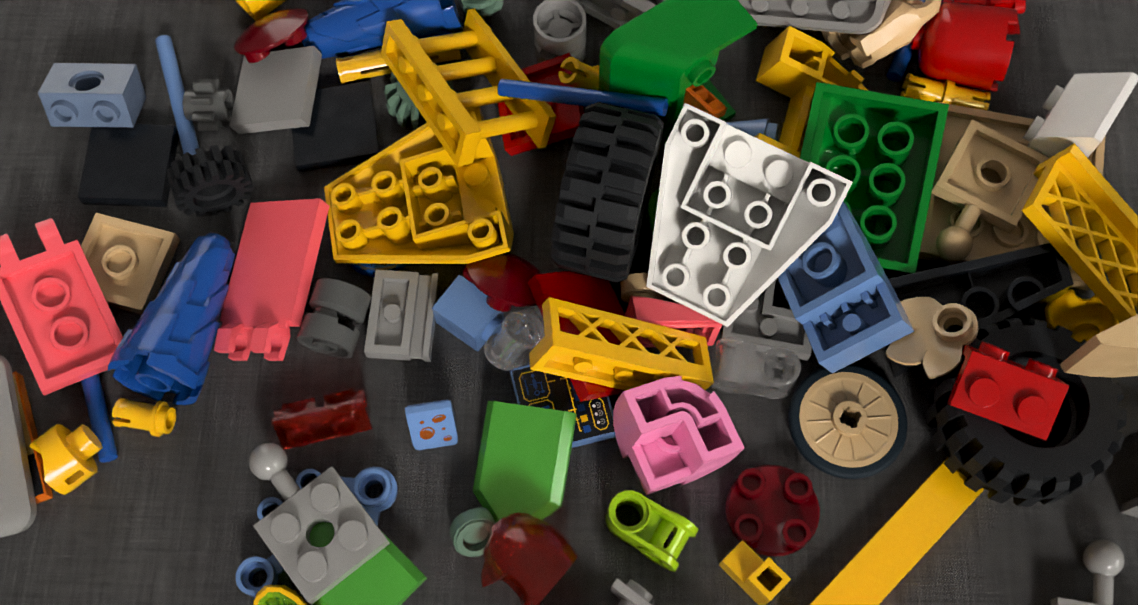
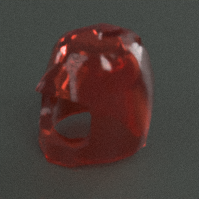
[481,513,579,605]

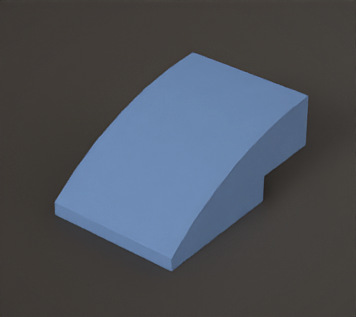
[778,201,914,373]

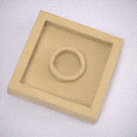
[81,213,180,315]

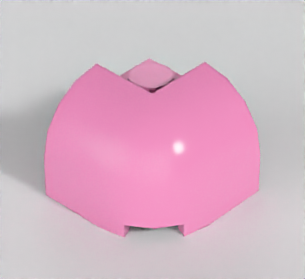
[613,376,745,495]

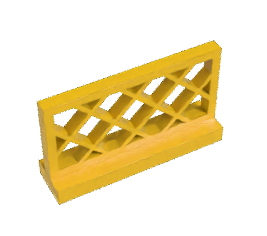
[1021,143,1138,323]

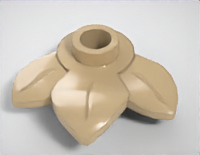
[886,297,979,379]

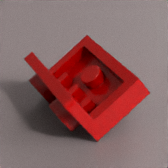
[947,341,1069,441]

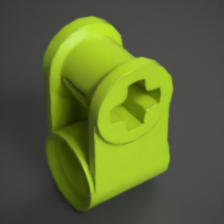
[606,490,699,572]

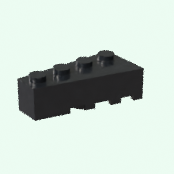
[886,243,1074,378]

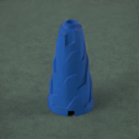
[302,0,463,59]
[108,233,235,405]

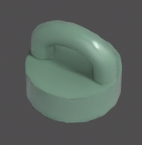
[450,507,499,557]

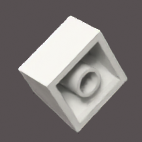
[1023,72,1138,158]

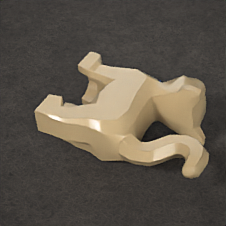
[821,0,942,68]

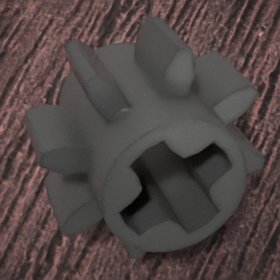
[183,79,234,131]

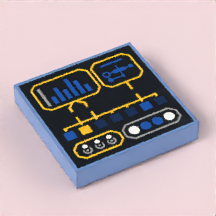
[509,365,616,448]

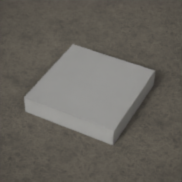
[230,46,322,134]

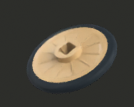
[788,364,908,479]

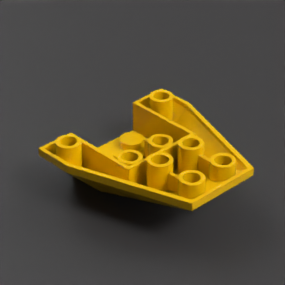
[324,107,514,264]

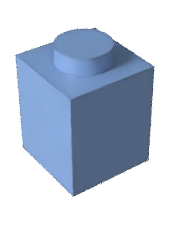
[432,274,505,352]

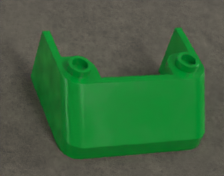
[599,0,758,149]

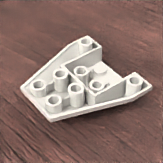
[646,103,853,327]

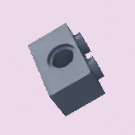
[38,63,146,128]

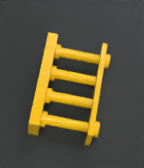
[381,8,556,167]

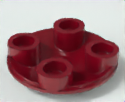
[234,9,309,63]
[462,252,542,312]
[726,465,820,557]

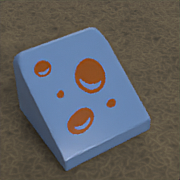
[405,399,458,450]

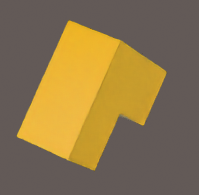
[719,540,791,605]

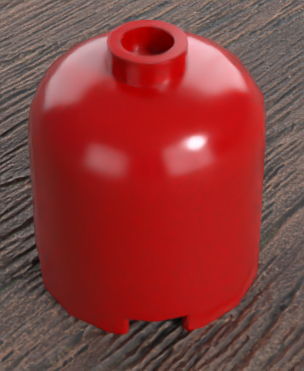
[910,2,1018,92]

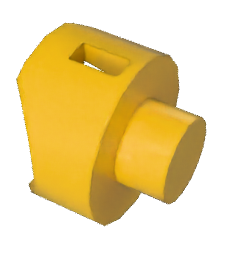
[29,424,103,495]

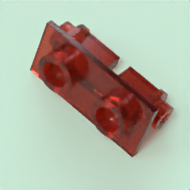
[271,387,372,450]

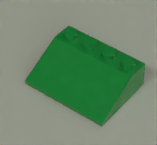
[800,82,949,279]

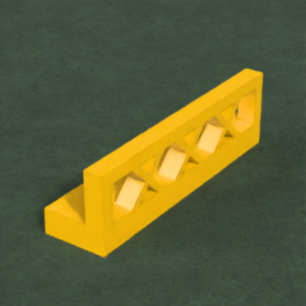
[529,297,714,391]

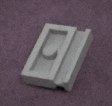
[364,269,440,362]

